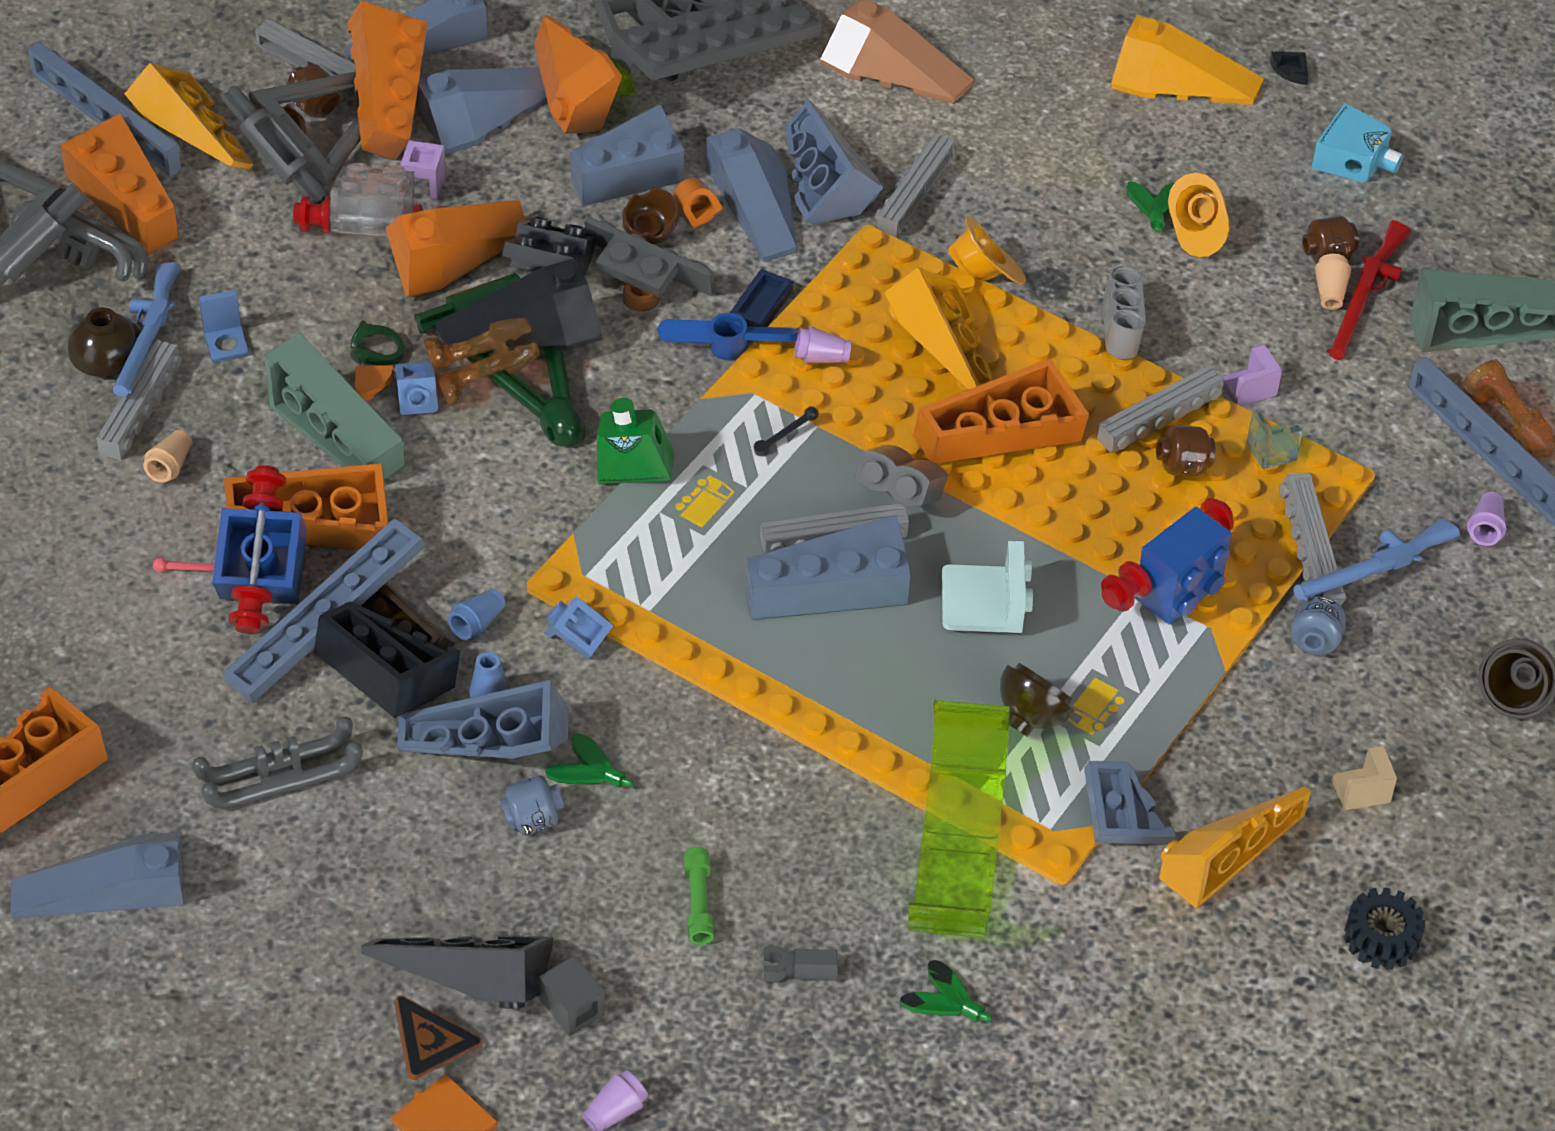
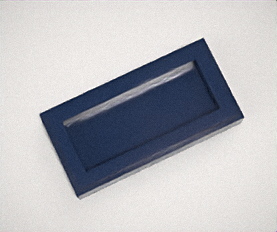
[730,269,794,327]

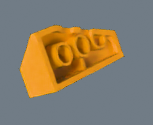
[1111,15,1264,105]
[124,63,254,170]
[885,268,993,390]
[1159,786,1311,909]

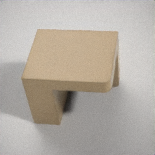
[1332,746,1397,811]

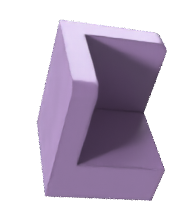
[400,140,446,200]
[1223,345,1282,406]

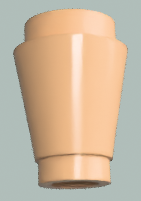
[1315,254,1351,310]
[143,430,193,483]

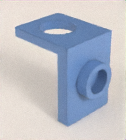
[199,290,249,363]

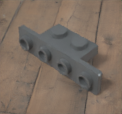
[584,217,716,298]

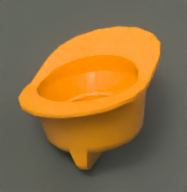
[1168,172,1230,258]
[948,216,1026,285]

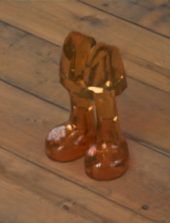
[424,318,540,406]
[1462,359,1555,459]

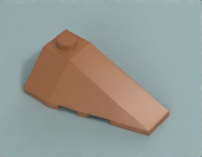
[820,0,974,103]

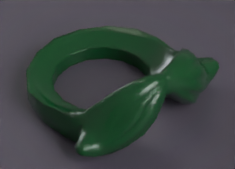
[350,320,405,366]

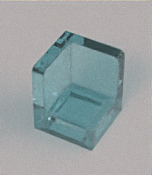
[1247,411,1303,469]

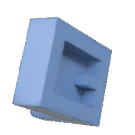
[395,361,438,415]
[544,596,614,659]

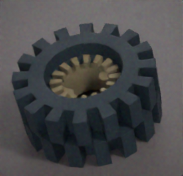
[1344,887,1425,970]

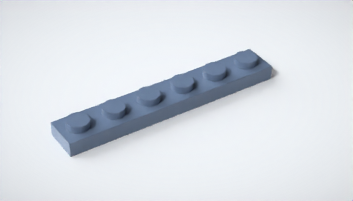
[28,42,181,178]
[1409,357,1555,526]
[222,518,425,704]

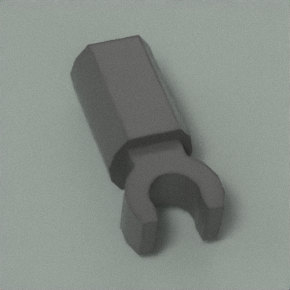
[764,945,838,982]

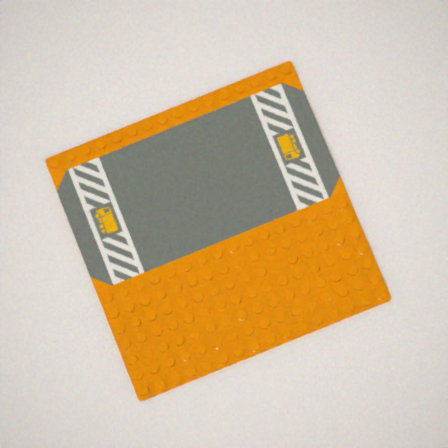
[527,225,1375,885]

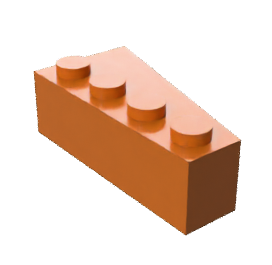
[60,113,179,254]
[0,686,108,834]

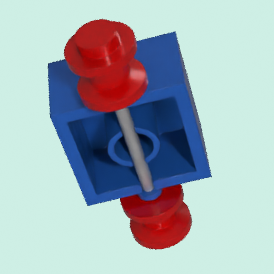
[212,465,307,634]
[1101,498,1234,625]

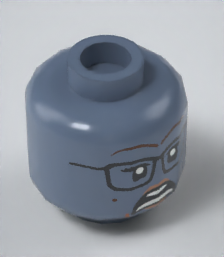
[1291,596,1346,656]
[500,776,565,835]

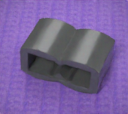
[855,445,948,507]

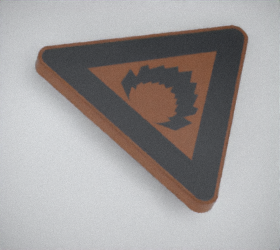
[394,996,482,1080]

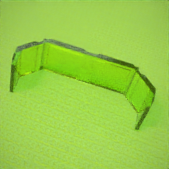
[908,700,1010,938]

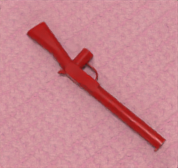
[1326,220,1411,360]

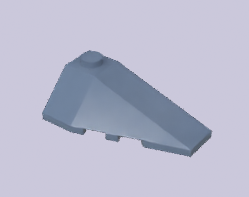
[345,0,487,64]
[416,67,547,155]
[785,99,883,224]
[397,680,569,758]
[11,831,184,919]

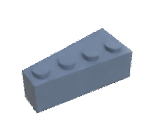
[746,514,911,619]

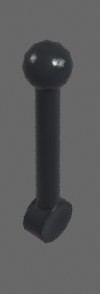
[754,406,819,456]

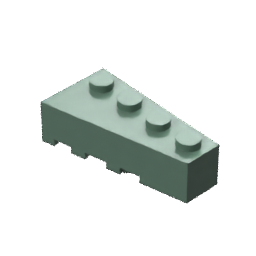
[1410,269,1555,352]
[264,332,405,480]

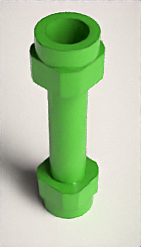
[684,847,714,945]

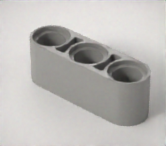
[1102,266,1146,359]

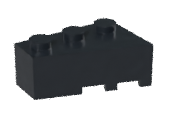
[314,601,461,718]

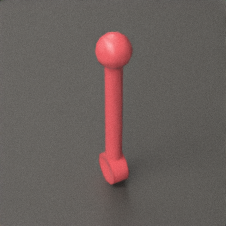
[153,557,215,573]

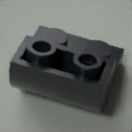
[502,216,597,277]

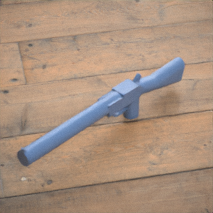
[113,262,181,397]
[1294,518,1460,601]

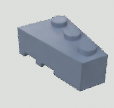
[570,104,684,206]

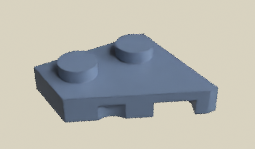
[1084,761,1176,845]

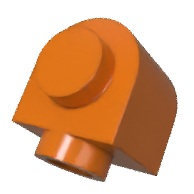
[673,178,723,229]

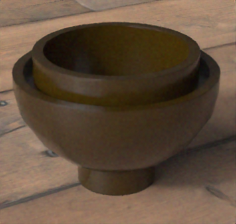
[68,307,140,377]
[1478,638,1555,719]
[1000,663,1075,737]

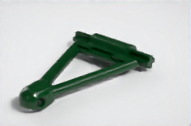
[414,273,585,446]

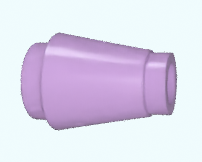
[795,326,851,363]
[1467,492,1506,546]
[581,1070,648,1131]

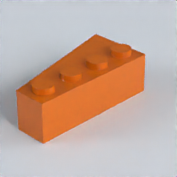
[347,0,428,160]
[913,358,1089,463]
[224,463,388,550]

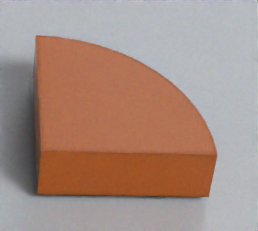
[355,365,394,401]

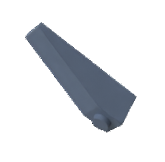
[706,128,797,262]

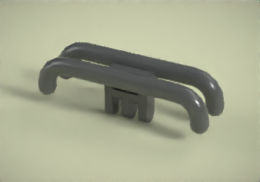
[11,200,149,281]
[192,717,363,809]

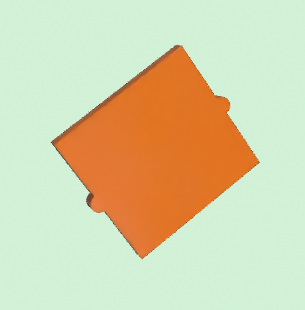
[391,1074,497,1131]

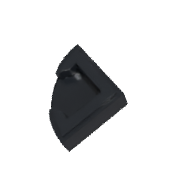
[1270,51,1308,85]

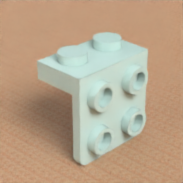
[942,541,1033,633]

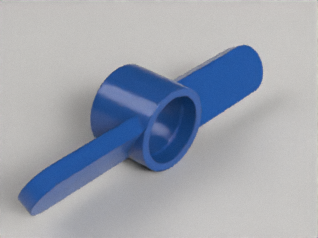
[658,313,799,360]

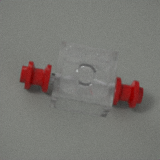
[293,163,445,236]

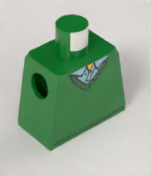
[597,398,675,484]

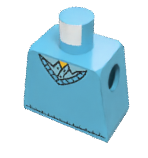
[1311,103,1404,183]

